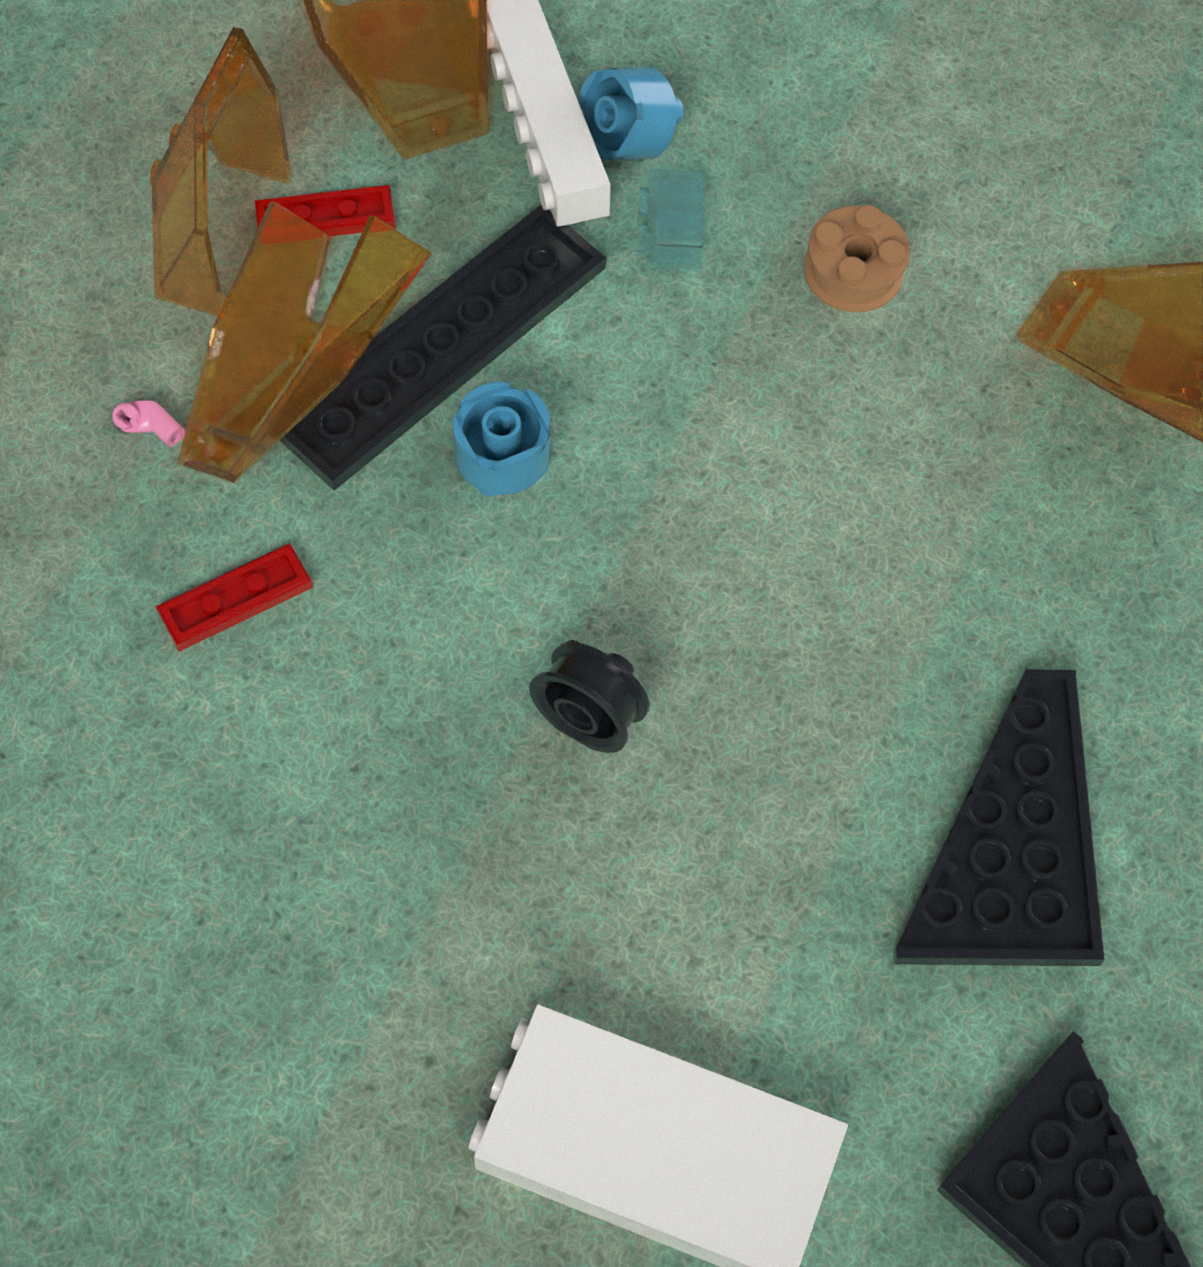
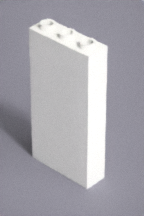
[469,1004,848,1267]

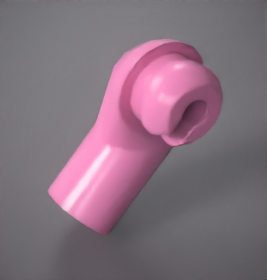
[112,401,186,447]

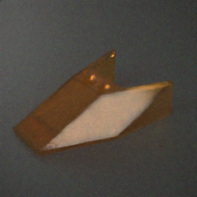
[298,0,489,160]
[150,26,292,318]
[177,201,432,483]
[1017,261,1203,443]

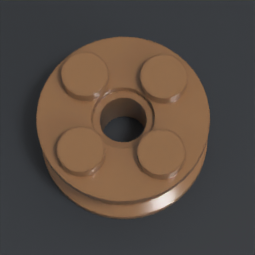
[804,205,910,312]

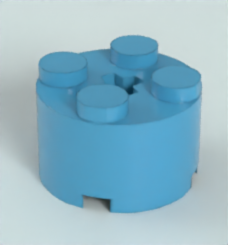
[578,67,683,160]
[452,382,550,497]

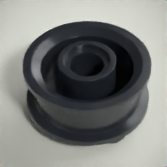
[529,640,650,753]

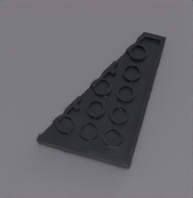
[893,669,1105,966]
[937,1031,1191,1267]

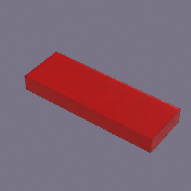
[254,185,396,245]
[155,543,313,652]

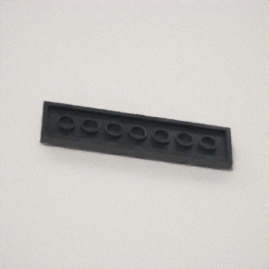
[268,204,606,491]

